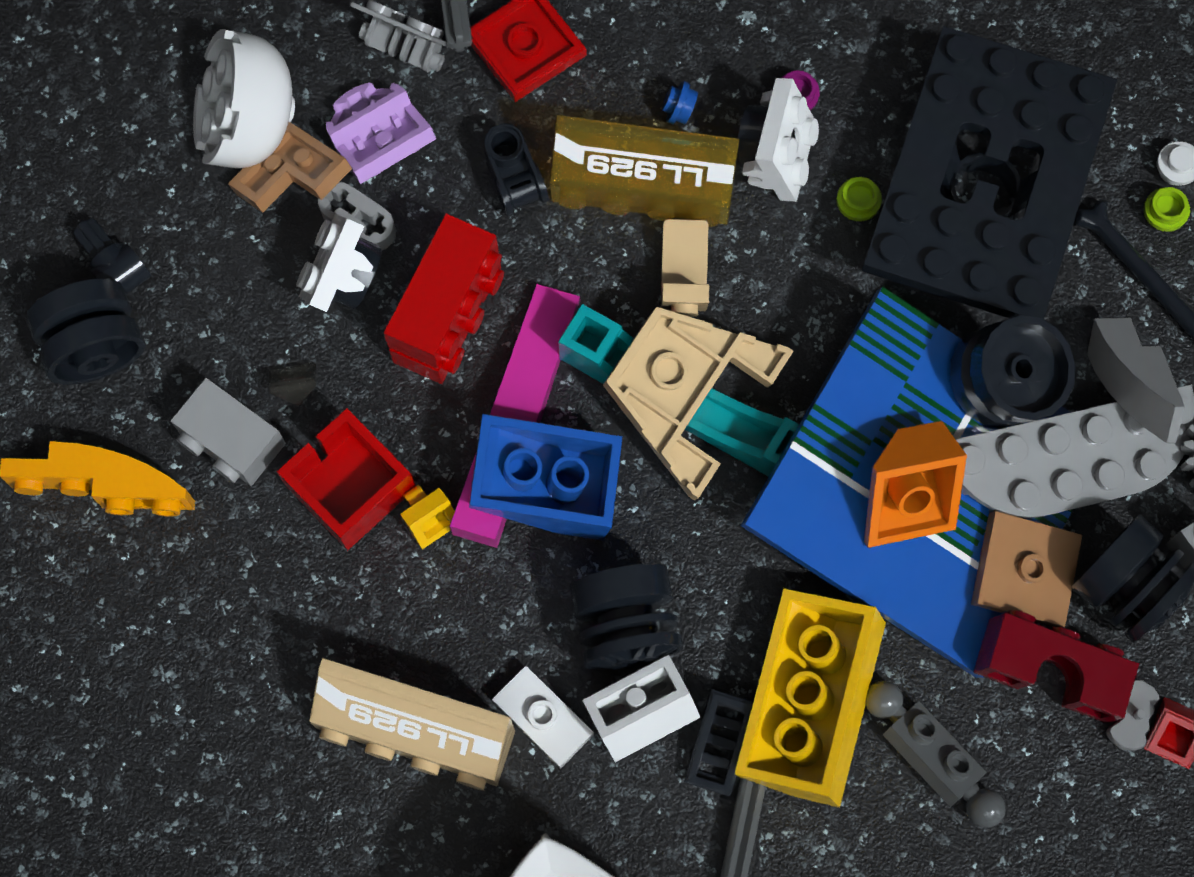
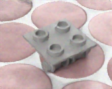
[350,0,453,72]

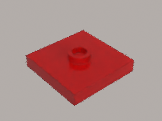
[470,0,587,102]

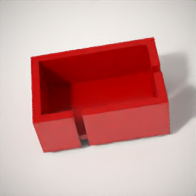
[384,213,504,384]

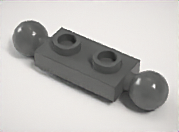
[866,680,1006,828]

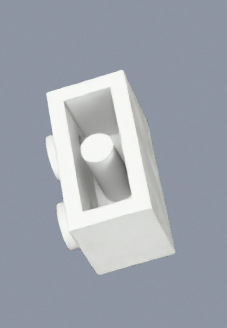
[583,655,701,762]

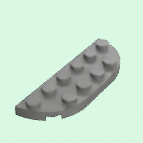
[956,384,1194,519]

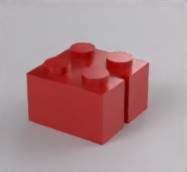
[277,408,415,551]

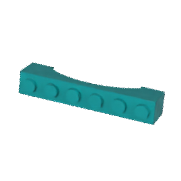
[558,304,799,477]

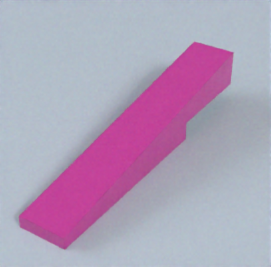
[450,284,580,548]

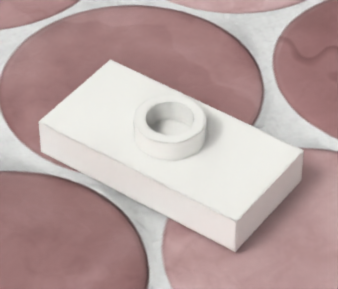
[492,666,594,769]

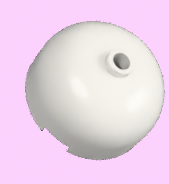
[193,29,295,168]

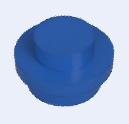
[662,81,698,125]

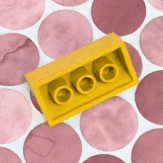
[735,588,886,808]

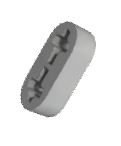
[318,182,396,250]

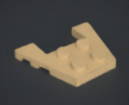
[603,307,794,500]

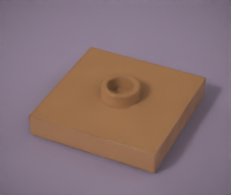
[971,511,1082,627]

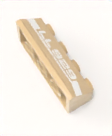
[310,658,515,790]

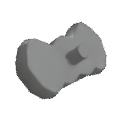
[1106,680,1159,751]

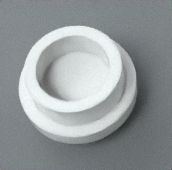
[1157,141,1194,186]

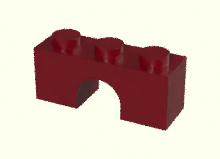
[973,610,1139,723]

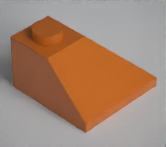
[864,421,967,548]

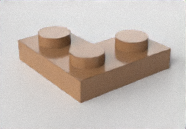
[228,122,352,213]

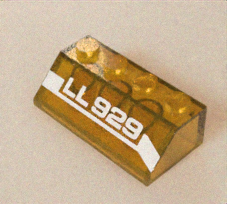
[550,115,739,227]

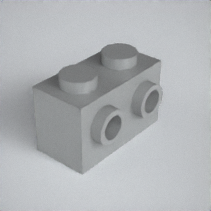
[171,378,286,486]

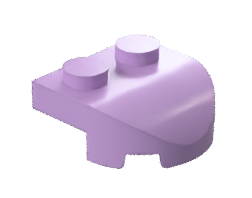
[326,83,436,184]

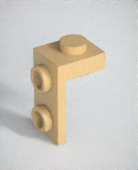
[661,219,709,317]

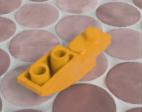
[0,441,195,516]

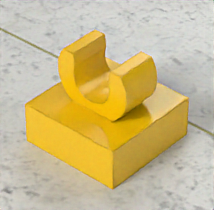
[400,485,455,550]

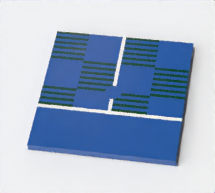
[740,287,1073,678]

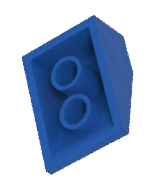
[469,414,623,540]

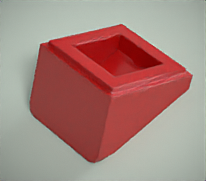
[1144,697,1194,769]

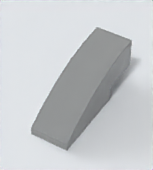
[1087,318,1185,443]

